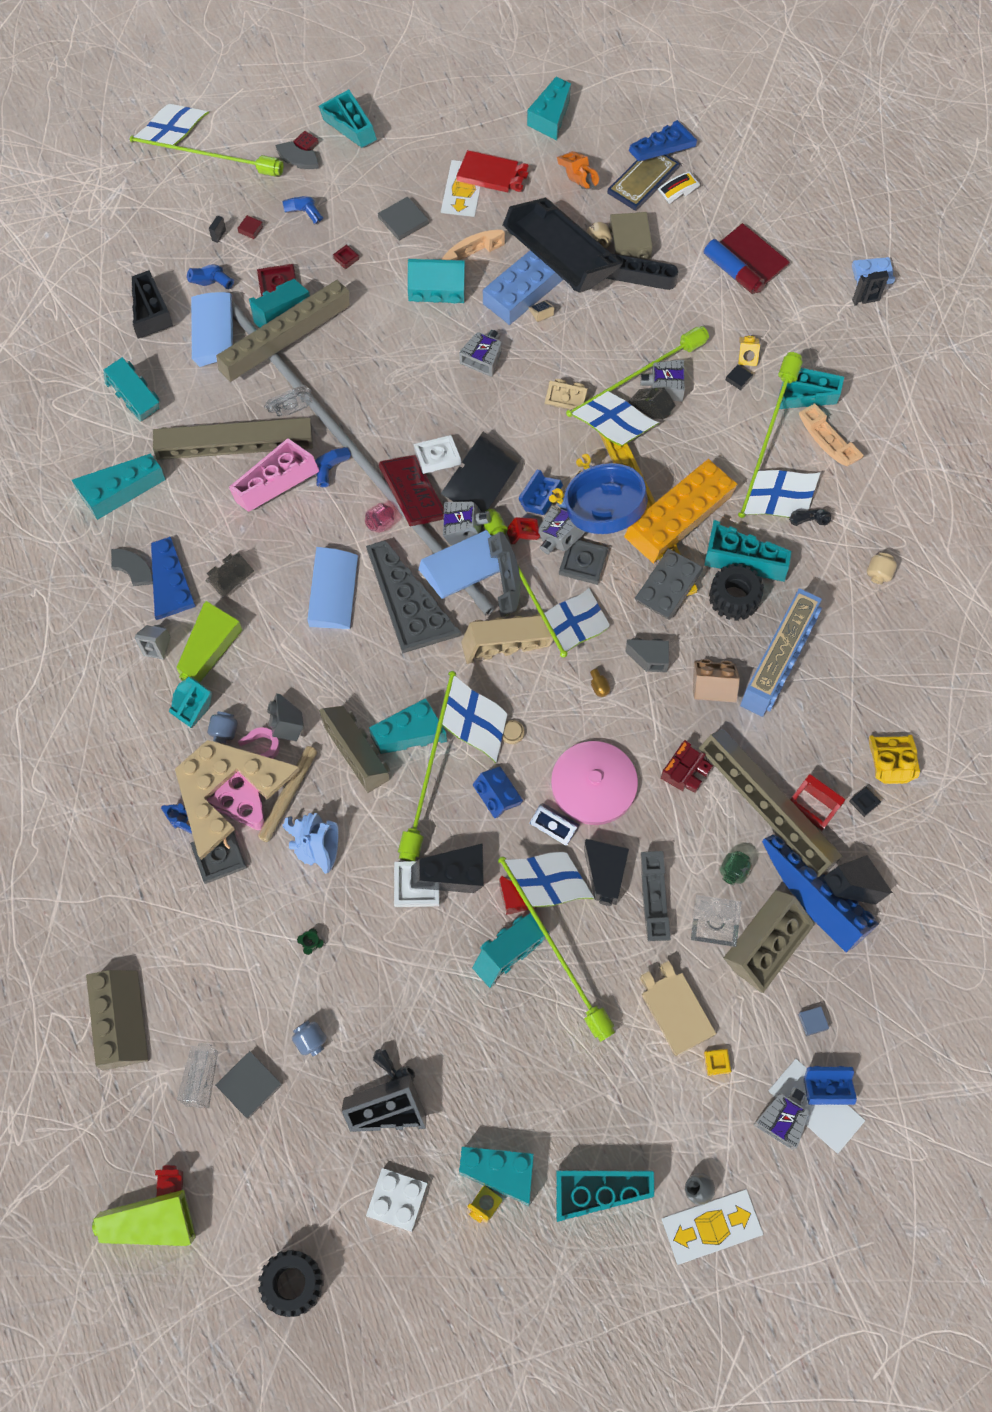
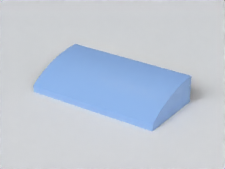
[191,292,233,367]
[419,530,500,599]
[307,547,358,629]

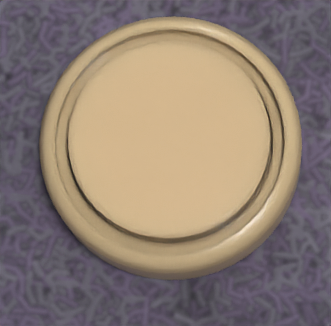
[502,720,524,744]

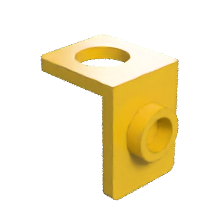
[738,336,760,366]
[467,1186,502,1223]

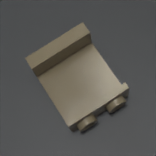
[609,212,653,259]

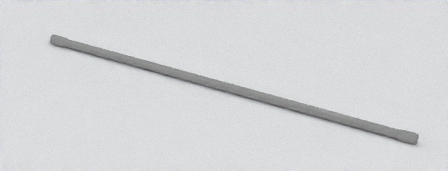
[232,301,495,616]

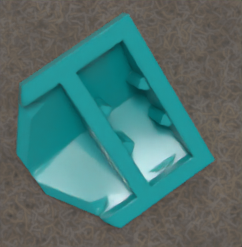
[169,677,213,728]

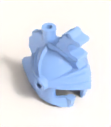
[283,813,338,874]

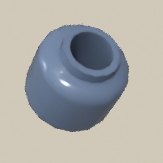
[207,711,238,744]
[292,1020,327,1056]

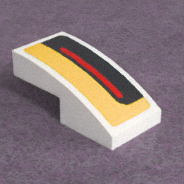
[658,172,700,204]

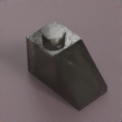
[628,387,676,419]

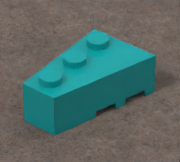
[318,89,377,148]
[249,279,310,328]
[103,357,160,422]
[778,368,844,409]
[369,698,447,754]
[472,913,549,988]
[459,1147,534,1207]

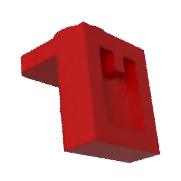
[507,517,540,544]
[155,1165,184,1197]

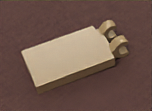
[640,961,716,1057]

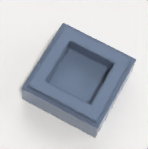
[798,1006,829,1036]

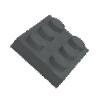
[634,548,703,620]

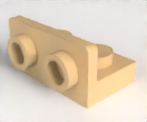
[545,379,588,410]

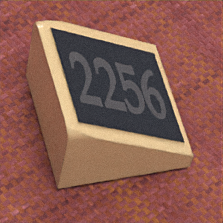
[529,300,554,322]

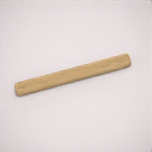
[258,746,317,842]

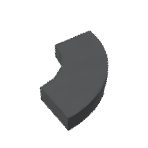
[275,141,319,169]
[111,549,153,586]

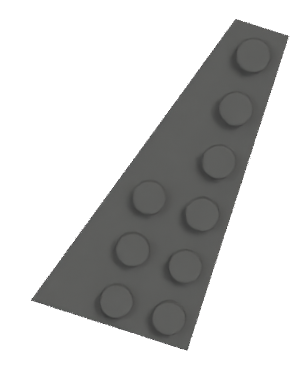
[366,540,461,654]

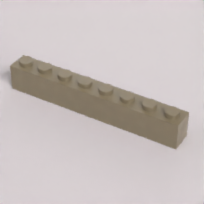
[216,280,350,382]
[153,417,313,460]
[698,729,843,877]

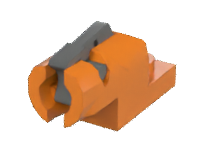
[557,151,599,189]

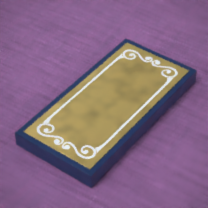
[607,155,680,211]

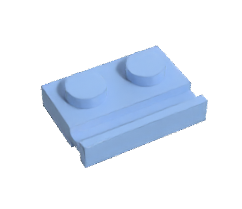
[852,257,895,284]

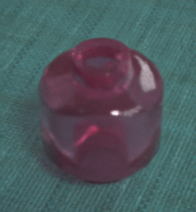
[365,503,394,533]

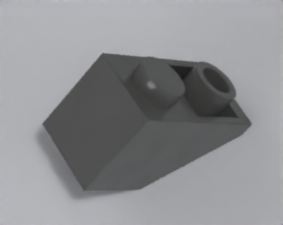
[625,638,669,672]
[267,693,304,742]

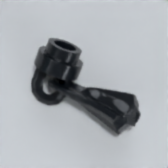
[789,509,831,526]
[373,1049,415,1081]

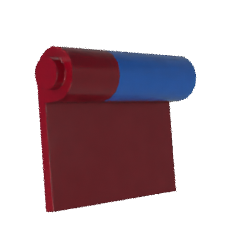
[704,223,790,294]

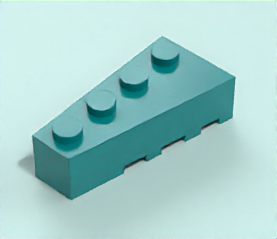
[72,453,166,520]
[556,1170,654,1222]

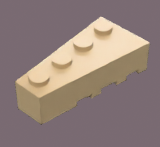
[461,614,554,664]

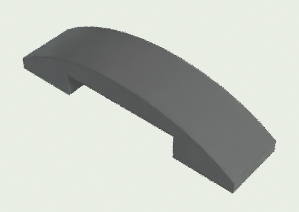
[488,532,520,617]
[641,851,671,941]

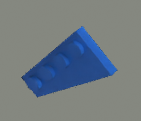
[629,120,697,162]
[151,537,195,620]

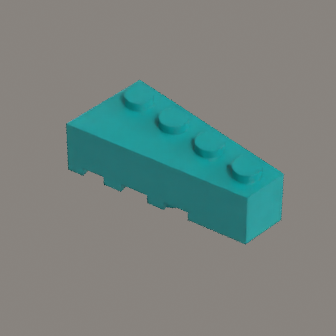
[704,520,792,582]

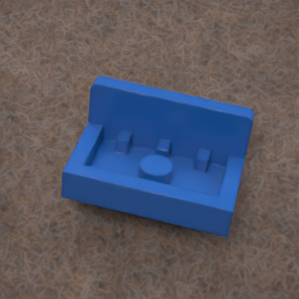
[519,469,563,515]
[473,766,523,818]
[804,1066,857,1105]

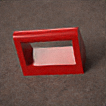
[790,774,846,831]

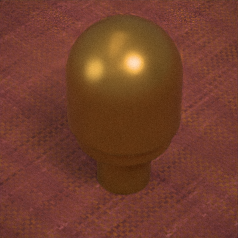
[590,668,610,697]

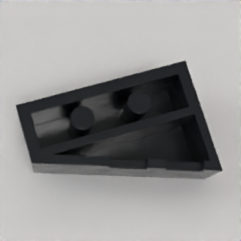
[132,270,173,339]
[411,843,484,893]
[342,1075,427,1132]

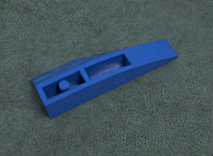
[762,834,879,953]

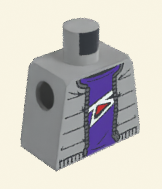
[459,330,501,377]
[640,360,685,402]
[443,502,491,545]
[538,505,585,554]
[754,1088,809,1150]

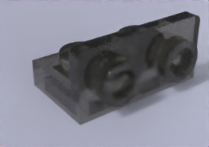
[205,552,254,598]

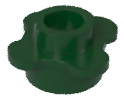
[297,928,324,955]

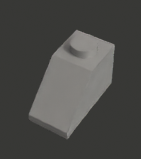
[135,625,171,660]

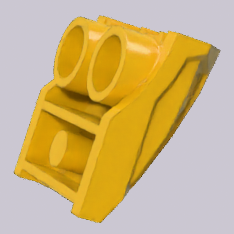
[869,735,920,784]

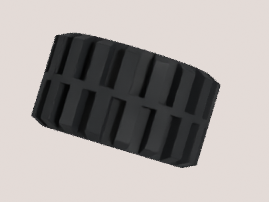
[709,564,764,621]
[258,1250,324,1317]

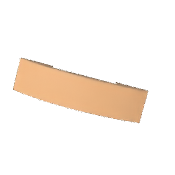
[442,230,505,260]
[799,404,864,466]

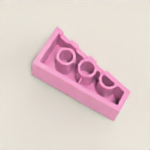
[229,438,319,512]

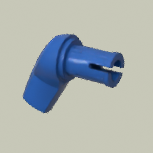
[282,196,323,225]
[187,264,234,290]
[315,447,351,487]

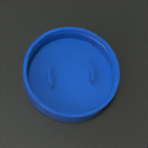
[564,463,648,534]

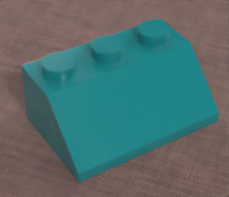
[408,259,465,304]

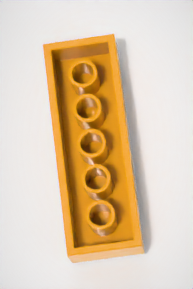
[624,459,738,564]

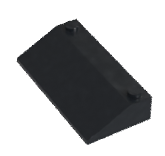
[502,197,623,293]

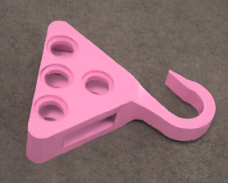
[207,727,280,830]

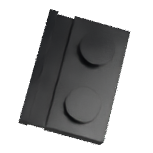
[852,270,889,306]

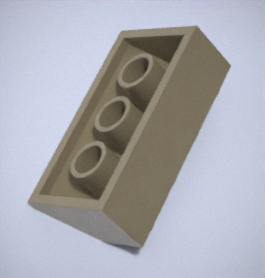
[319,706,390,793]
[723,890,815,993]
[86,970,149,1071]

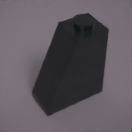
[584,839,629,906]
[823,855,893,905]

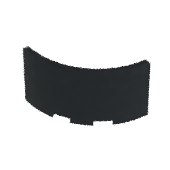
[441,431,521,512]

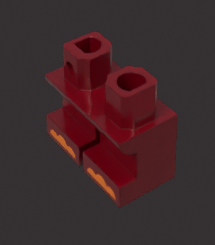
[660,740,713,793]

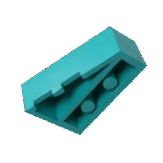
[527,76,571,141]

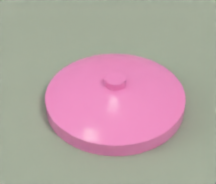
[551,741,638,825]

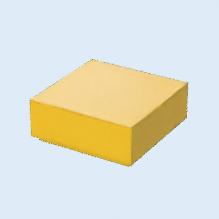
[704,1049,731,1076]

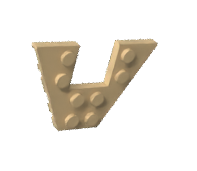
[175,740,299,860]

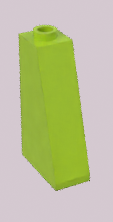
[176,601,242,683]
[92,1190,196,1246]

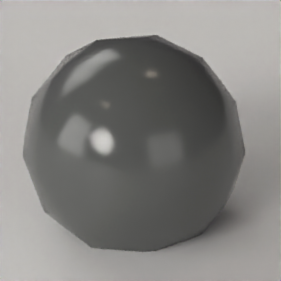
[685,1173,715,1205]

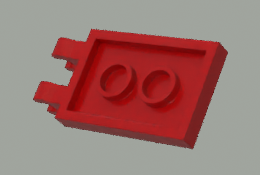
[456,150,529,193]

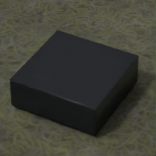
[209,215,226,243]
[725,364,753,391]
[849,786,881,817]

